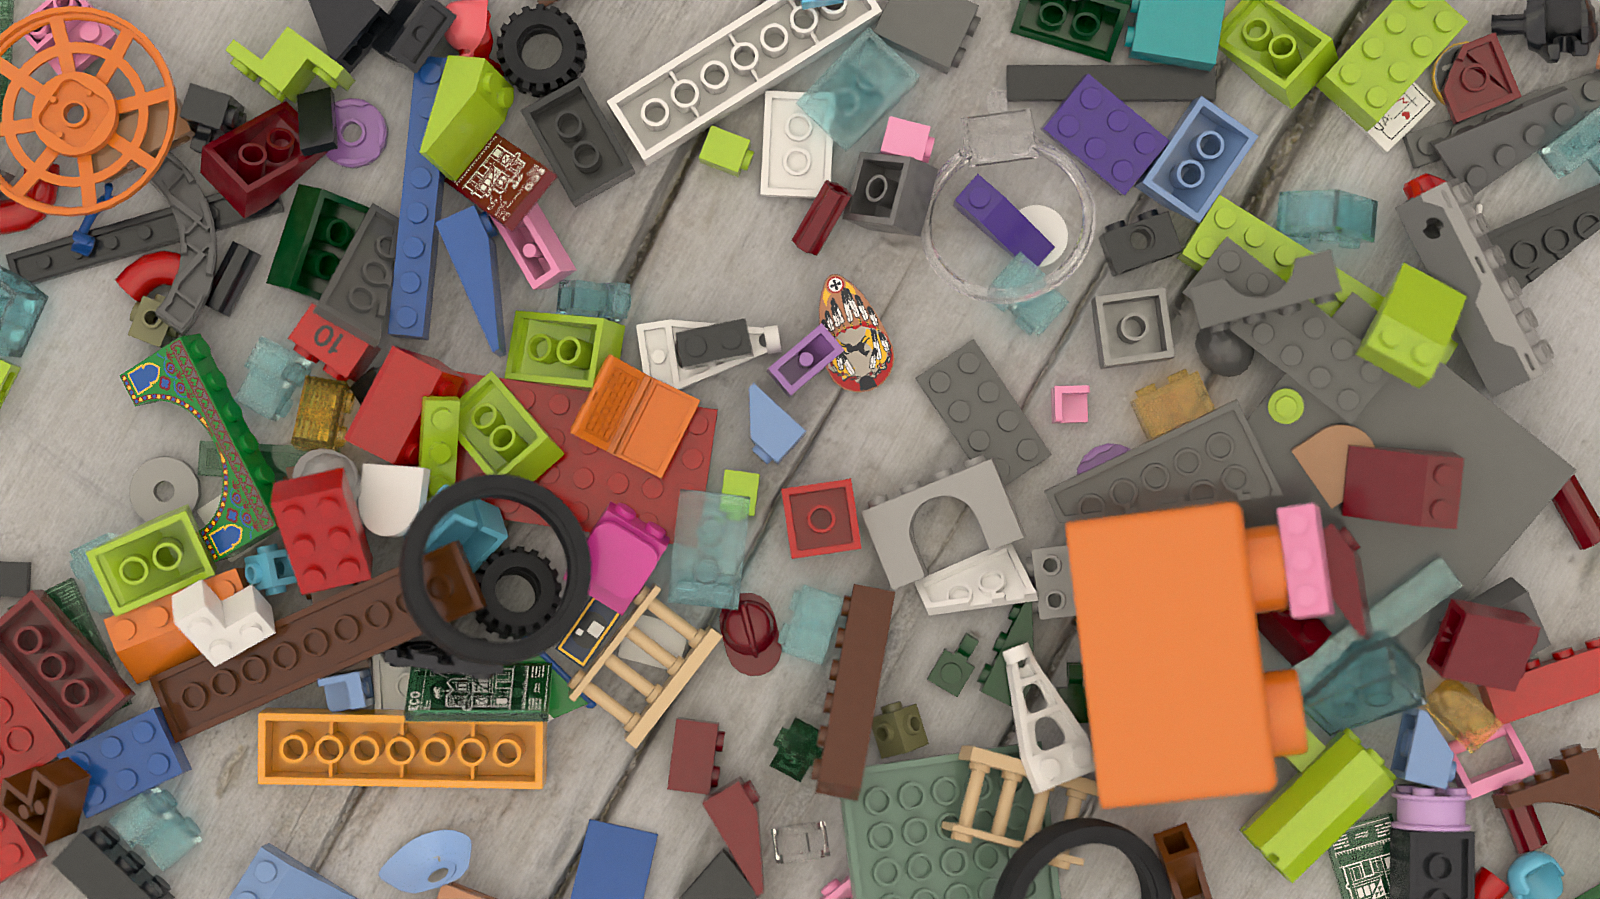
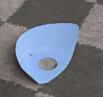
[379,829,471,894]

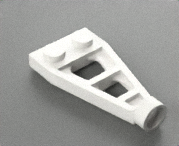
[636,319,782,390]
[1002,642,1096,794]

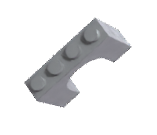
[861,454,1026,590]

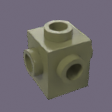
[128,293,180,348]
[872,701,929,759]

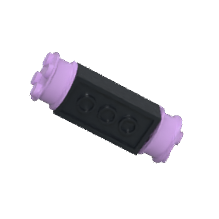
[1389,784,1475,899]

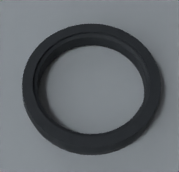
[399,474,591,665]
[993,817,1171,899]

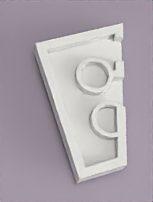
[914,543,1038,616]

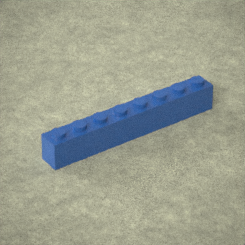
[388,56,447,340]

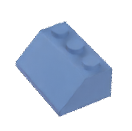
[1134,96,1258,223]

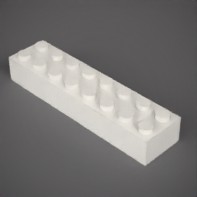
[607,0,882,166]

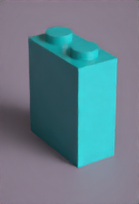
[1124,0,1226,71]

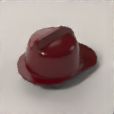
[719,593,782,676]

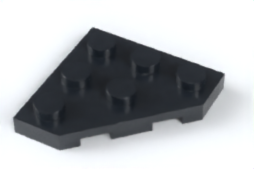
[381,638,503,680]

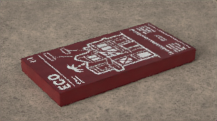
[444,133,557,232]

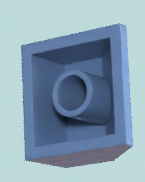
[749,383,806,465]
[1390,706,1457,789]

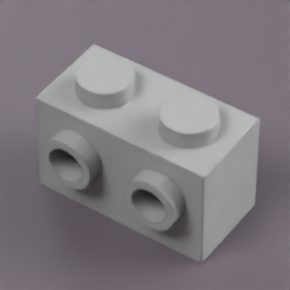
[1026,545,1076,620]

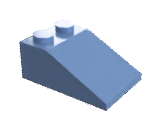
[229,843,358,899]

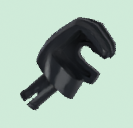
[1491,0,1598,64]

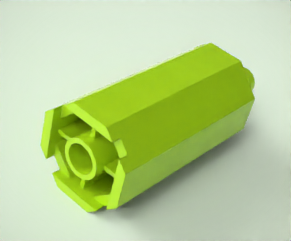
[1239,727,1397,884]

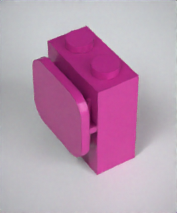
[562,501,670,616]

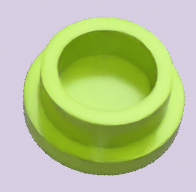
[1268,388,1304,424]

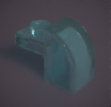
[556,279,631,322]

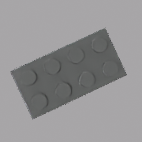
[915,339,1052,485]

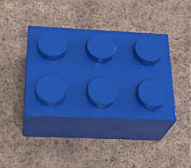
[57,707,192,819]

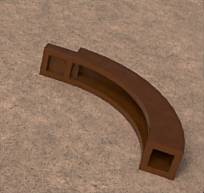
[1153,822,1213,899]

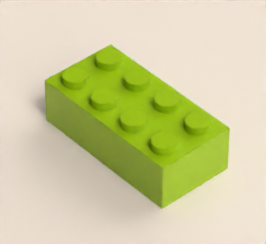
[1316,0,1469,132]

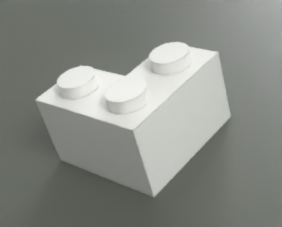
[171,579,276,667]

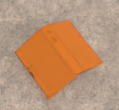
[570,354,701,479]

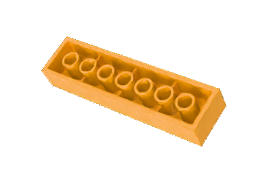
[258,707,547,789]

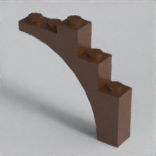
[1491,744,1600,819]

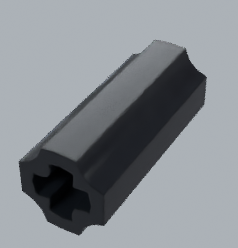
[205,241,262,317]

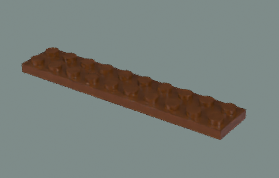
[149,540,487,743]

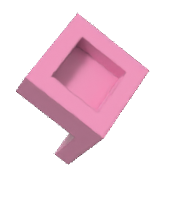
[1051,385,1090,424]

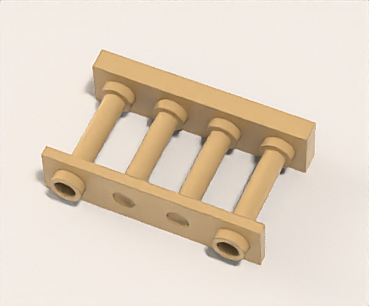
[567,582,723,748]
[941,745,1099,870]

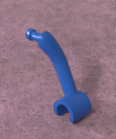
[71,183,113,256]

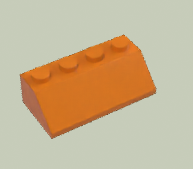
[103,568,250,684]

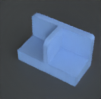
[317,669,375,712]

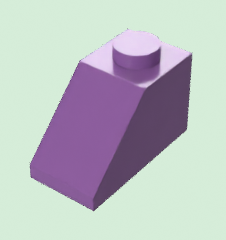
[766,323,844,398]

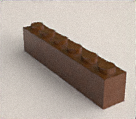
[811,584,895,801]

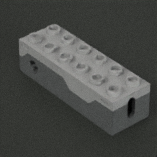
[1395,173,1555,398]

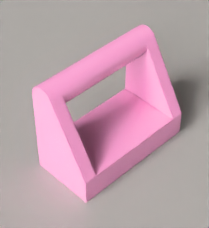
[1447,723,1535,800]

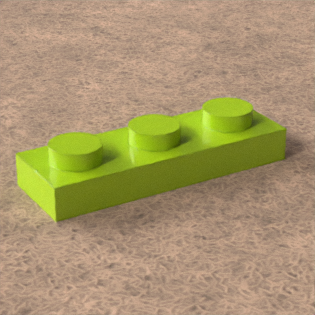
[418,396,460,502]

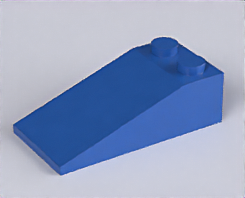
[435,205,507,357]
[570,819,658,899]

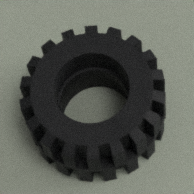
[496,4,587,98]
[475,546,562,640]

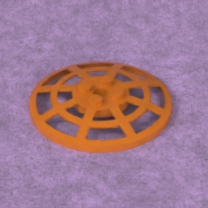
[0,6,178,217]

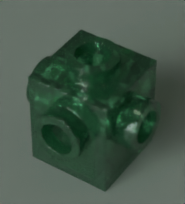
[770,717,823,783]

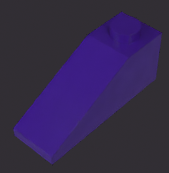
[953,174,1055,273]

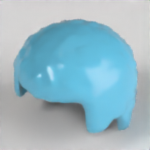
[1506,851,1565,899]

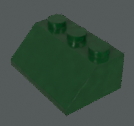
[1010,0,1131,62]
[266,184,370,301]

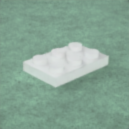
[760,90,835,199]

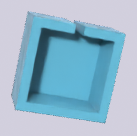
[403,484,508,573]

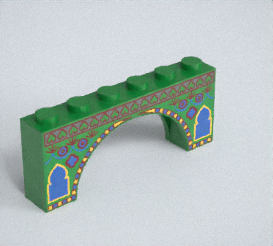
[120,333,280,563]

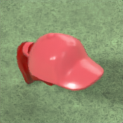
[444,0,504,77]

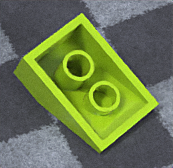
[1218,0,1339,109]
[419,55,514,181]
[1355,263,1467,389]
[504,310,625,391]
[458,370,565,482]
[86,504,217,617]

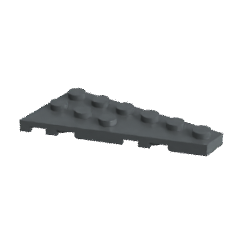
[1044,399,1284,523]

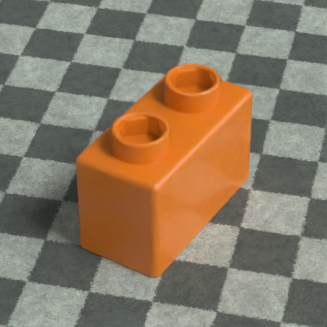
[1065,502,1308,809]

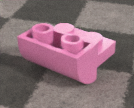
[24,0,118,75]

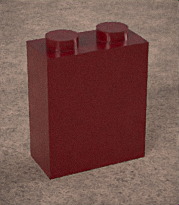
[1426,598,1541,692]

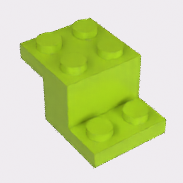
[225,26,356,104]

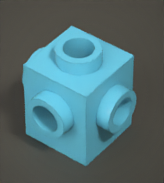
[244,544,297,596]

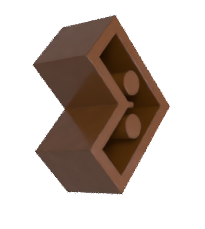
[0,757,91,846]

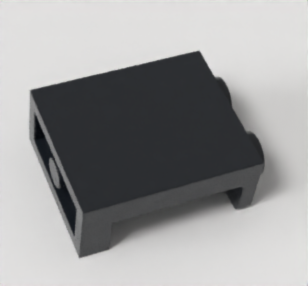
[372,0,457,74]

